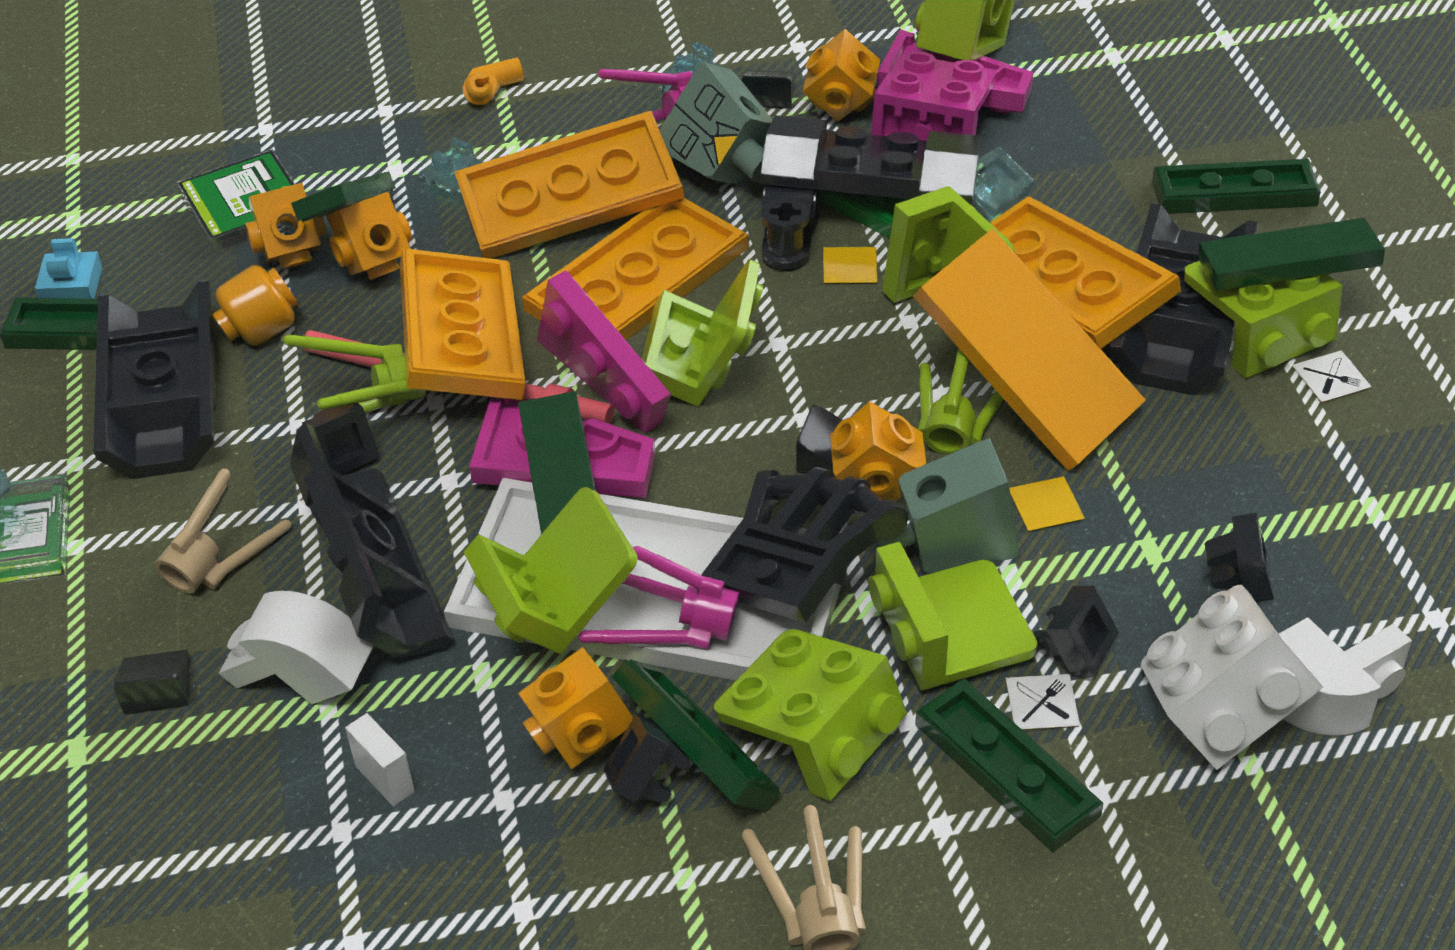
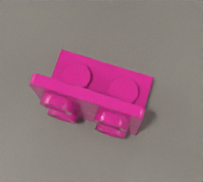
[871,51,997,140]

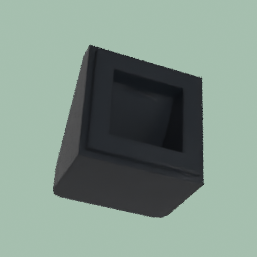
[741,70,795,108]
[796,404,842,473]
[114,650,189,714]

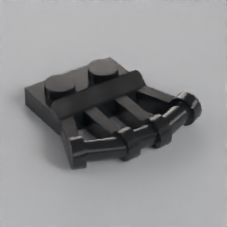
[701,467,908,623]

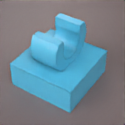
[35,238,102,299]

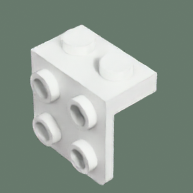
[1141,585,1323,770]

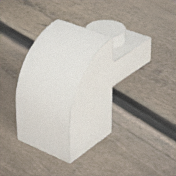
[218,591,373,704]
[1279,617,1412,736]

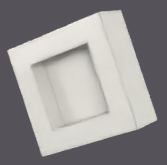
[345,713,415,807]

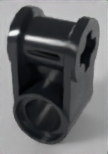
[761,184,819,270]

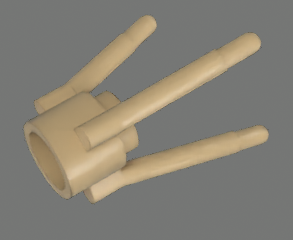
[154,468,292,594]
[742,805,866,950]

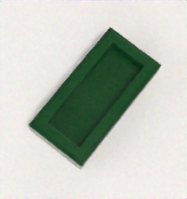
[0,298,121,350]

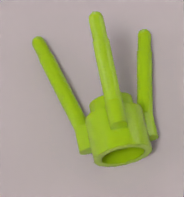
[283,334,426,413]
[918,348,1004,455]

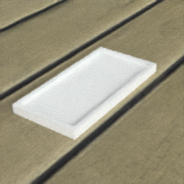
[444,478,841,680]

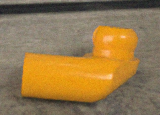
[463,57,524,105]

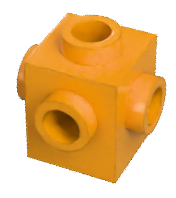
[802,29,880,122]
[245,183,327,269]
[326,192,412,280]
[830,401,926,501]
[518,647,633,769]

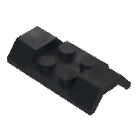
[760,115,982,205]
[1109,203,1259,395]
[93,281,216,479]
[290,422,454,659]

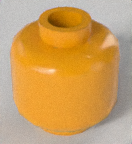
[212,265,299,347]

